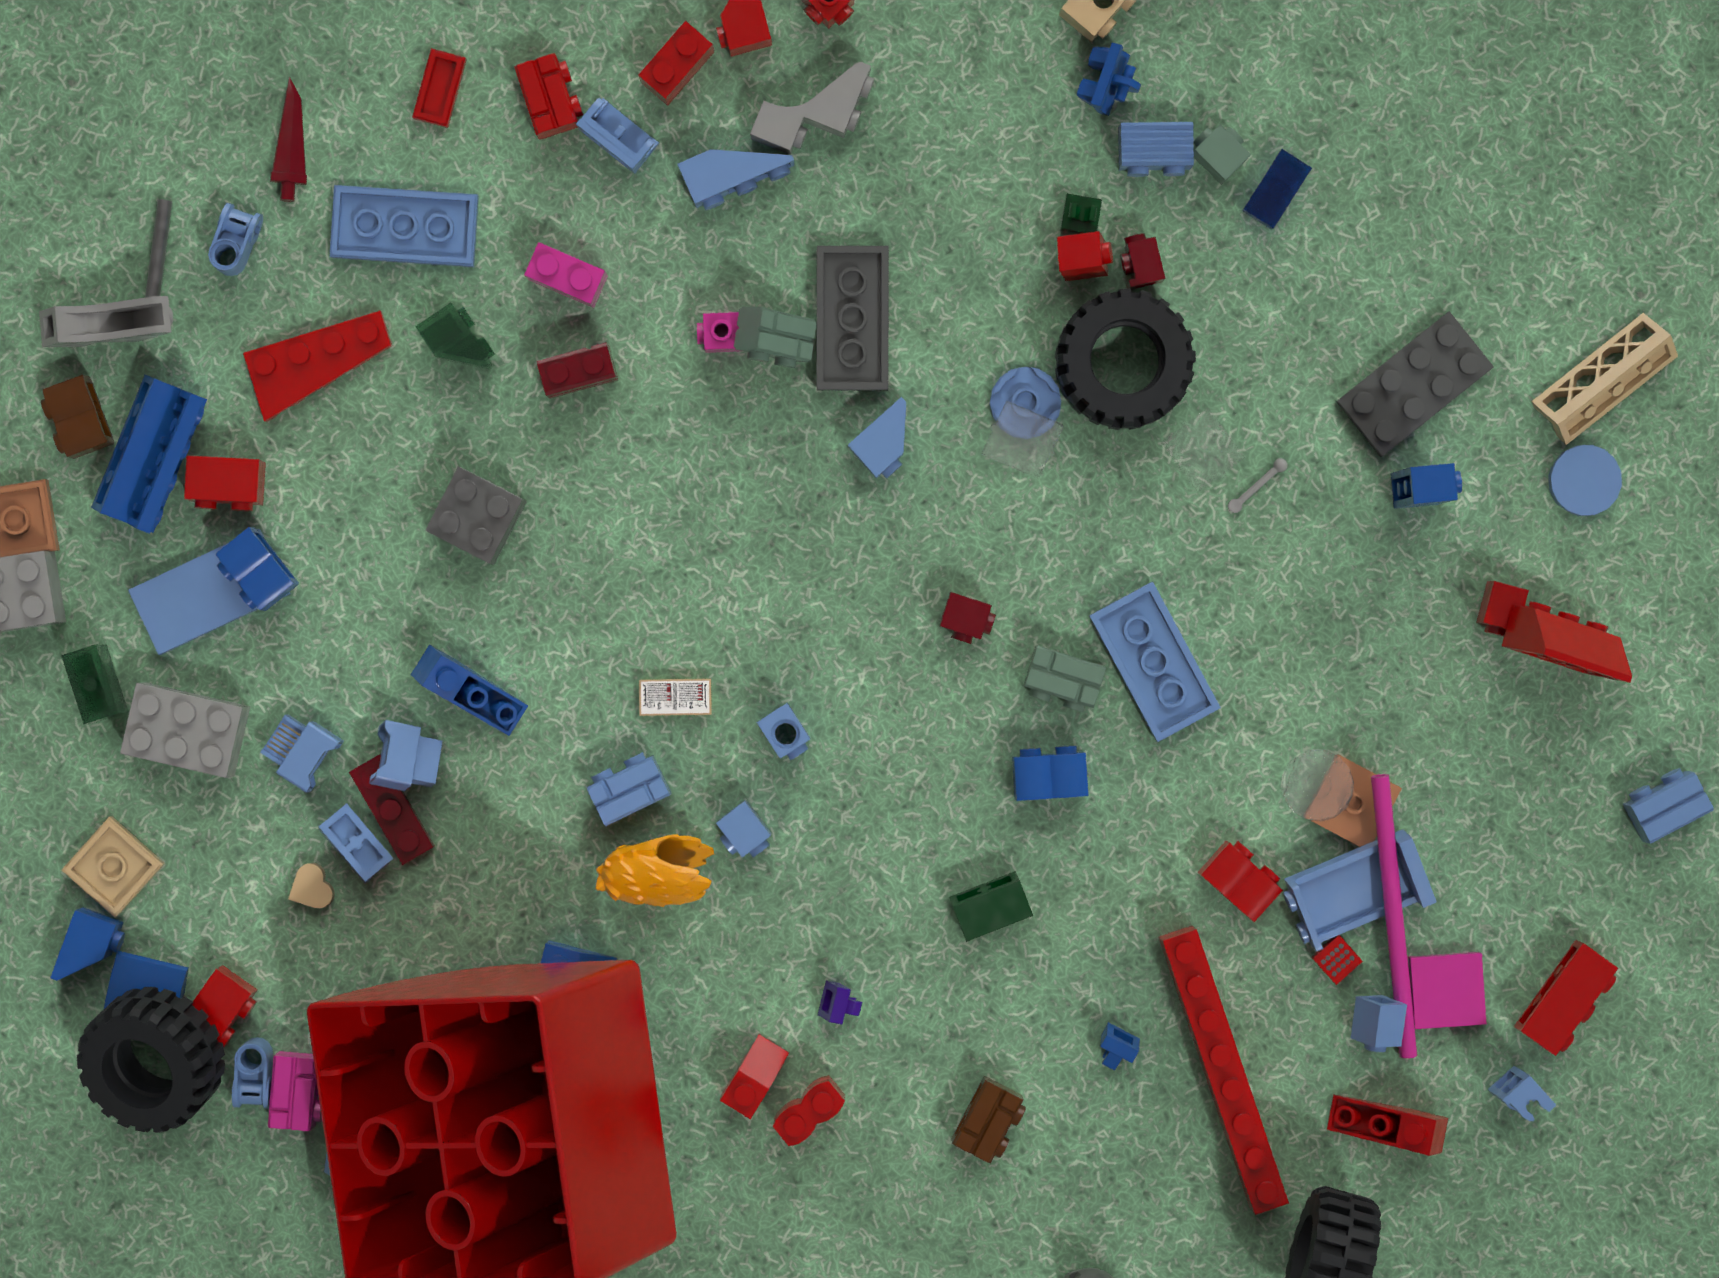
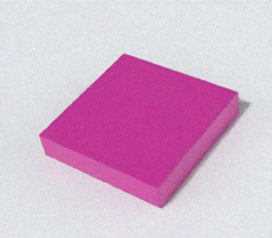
[1408,952,1487,1029]

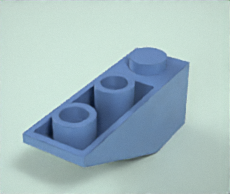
[678,149,795,210]

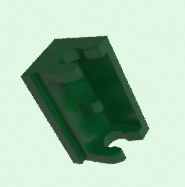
[949,871,1033,942]

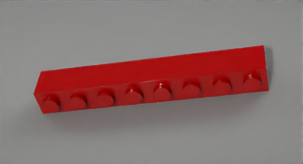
[1159,925,1289,1215]

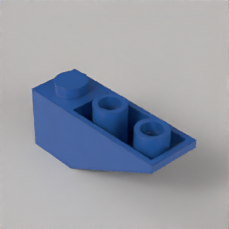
[410,644,528,736]

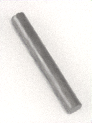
[145,199,172,298]

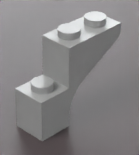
[750,62,875,155]
[39,296,173,347]

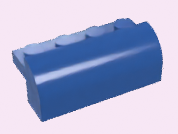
[91,375,207,534]

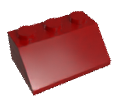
[1502,601,1632,683]

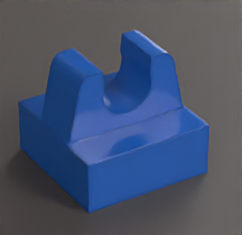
[1100,1022,1140,1071]

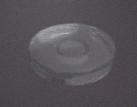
[1281,749,1354,821]

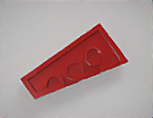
[243,311,393,422]

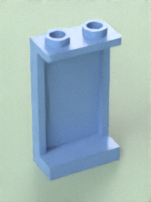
[1283,829,1436,952]

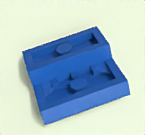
[103,951,189,1010]

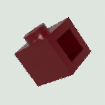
[939,592,996,644]

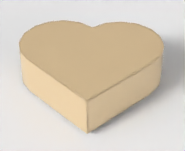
[288,863,334,909]

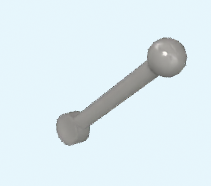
[1228,458,1288,513]

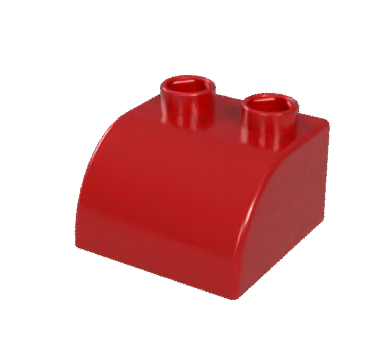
[307,960,677,1278]

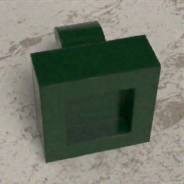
[1060,193,1102,234]

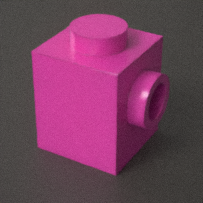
[697,312,740,353]

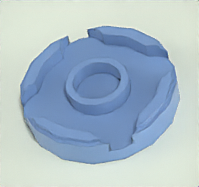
[990,367,1061,438]
[1548,445,1622,516]

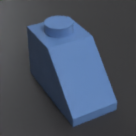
[848,397,906,479]

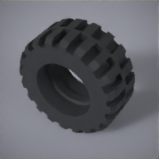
[1055,289,1196,430]
[77,987,225,1133]
[1285,1186,1381,1278]

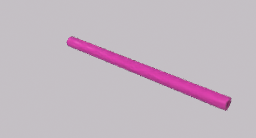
[1371,774,1417,1058]

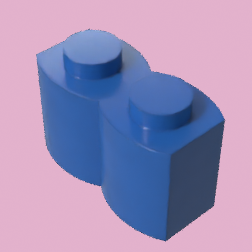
[216,527,299,611]
[1012,746,1089,801]

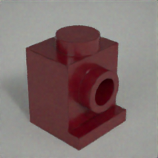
[1120,233,1166,290]

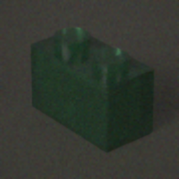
[61,644,129,724]

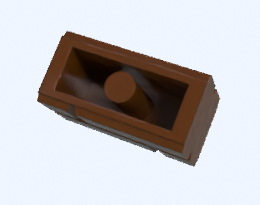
[951,1076,1026,1164]

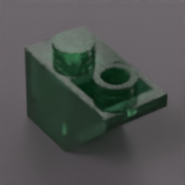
[415,303,495,370]

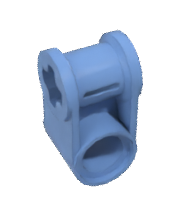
[208,203,263,276]
[232,1037,273,1109]

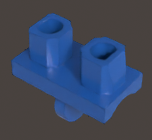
[1077,43,1141,116]

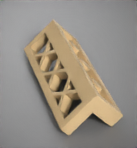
[1531,313,1678,445]

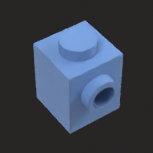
[716,800,772,857]
[1351,995,1407,1052]

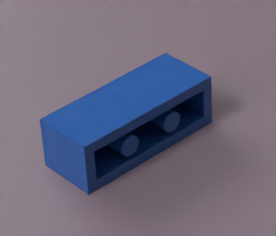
[1391,463,1462,509]

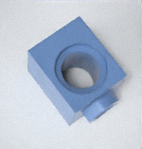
[757,702,811,760]

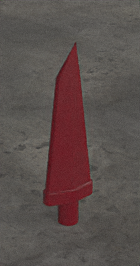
[270,77,307,202]

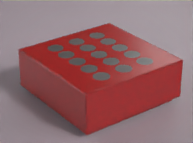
[1311,935,1363,985]

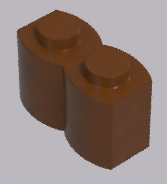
[41,374,114,459]

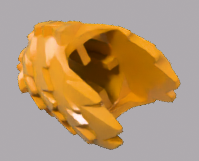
[595,834,714,907]

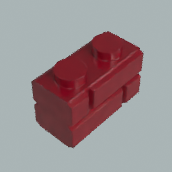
[537,342,618,399]

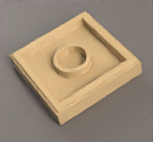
[62,816,165,918]

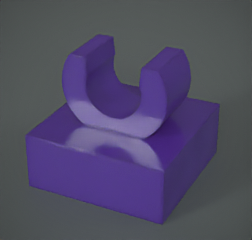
[818,980,862,1025]

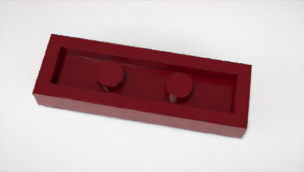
[349,754,435,865]

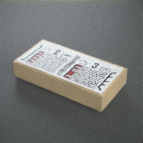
[639,679,712,716]

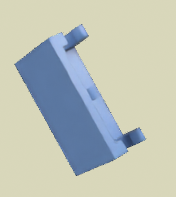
[576,98,659,174]
[318,803,393,884]
[1488,1066,1556,1121]

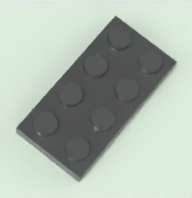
[817,246,889,391]
[1336,311,1494,457]

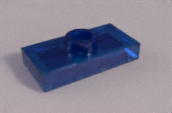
[1242,149,1312,230]

